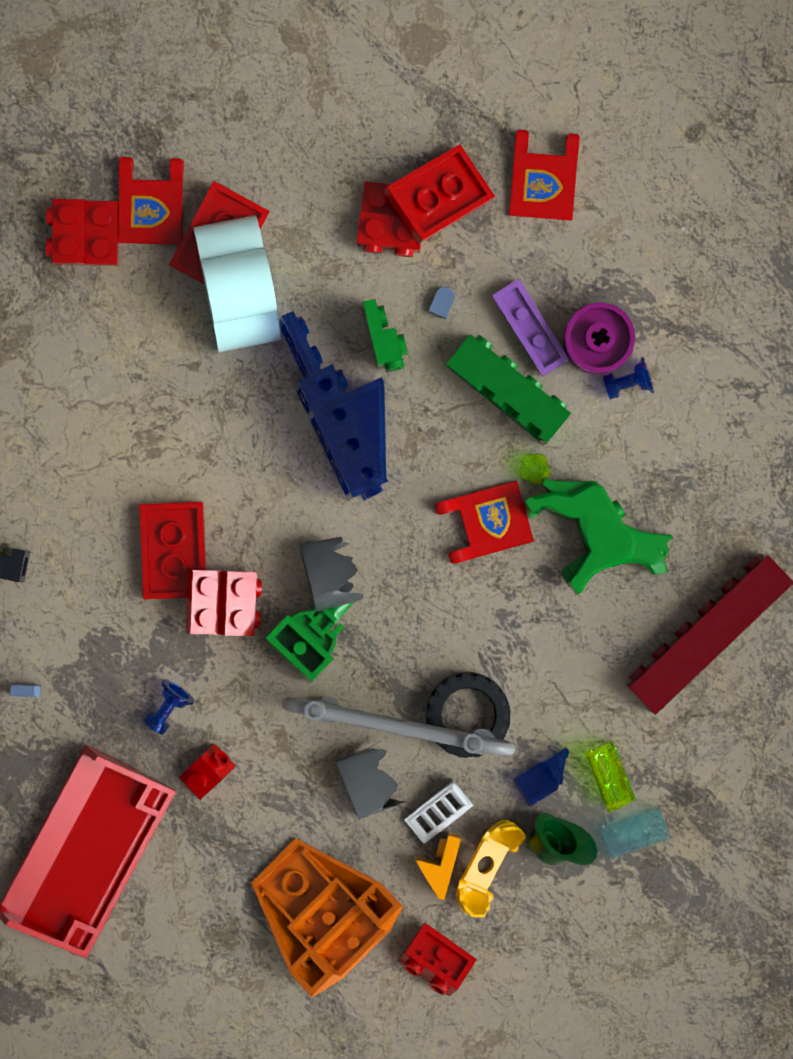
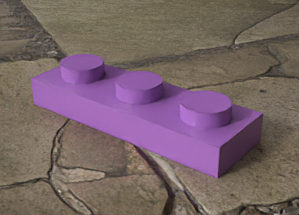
[492,279,570,377]

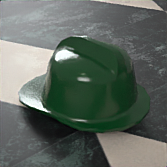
[525,813,598,865]

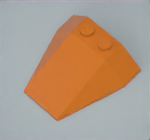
[251,838,403,997]

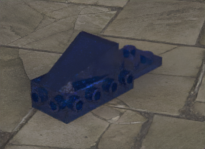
[279,311,388,501]

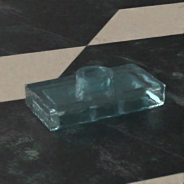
[600,807,671,859]

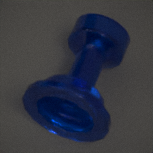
[603,357,655,400]
[143,680,195,734]

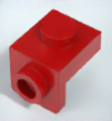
[179,744,235,800]

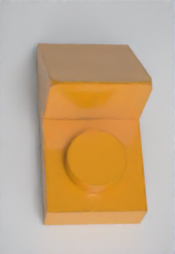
[415,832,461,900]

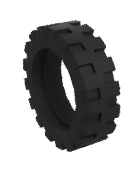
[426,672,511,758]

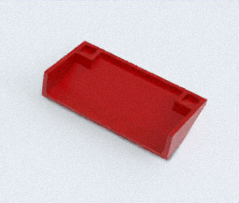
[0,744,176,958]

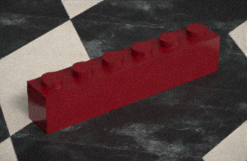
[626,555,793,715]

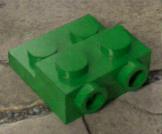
[363,299,408,373]

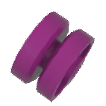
[562,302,636,375]

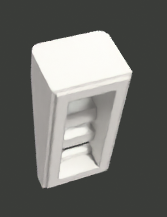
[404,779,473,844]

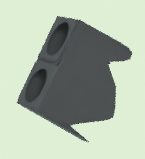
[300,537,364,612]
[336,741,406,820]

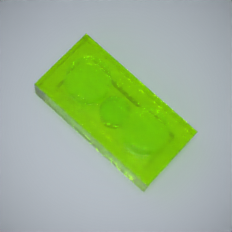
[585,741,636,812]

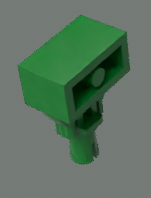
[263,592,355,683]

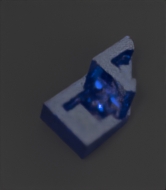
[513,748,569,806]

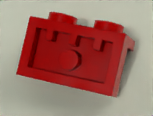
[398,923,477,996]

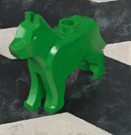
[523,479,673,595]

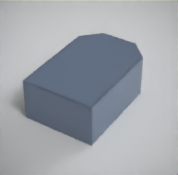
[429,287,455,319]
[10,684,41,697]

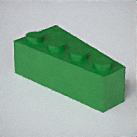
[446,334,571,445]

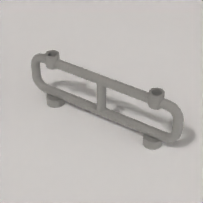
[282,697,517,756]

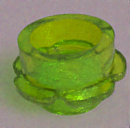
[519,453,551,485]

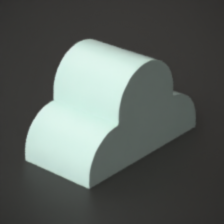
[193,215,281,353]

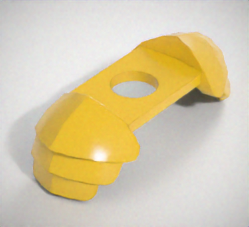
[456,820,526,917]

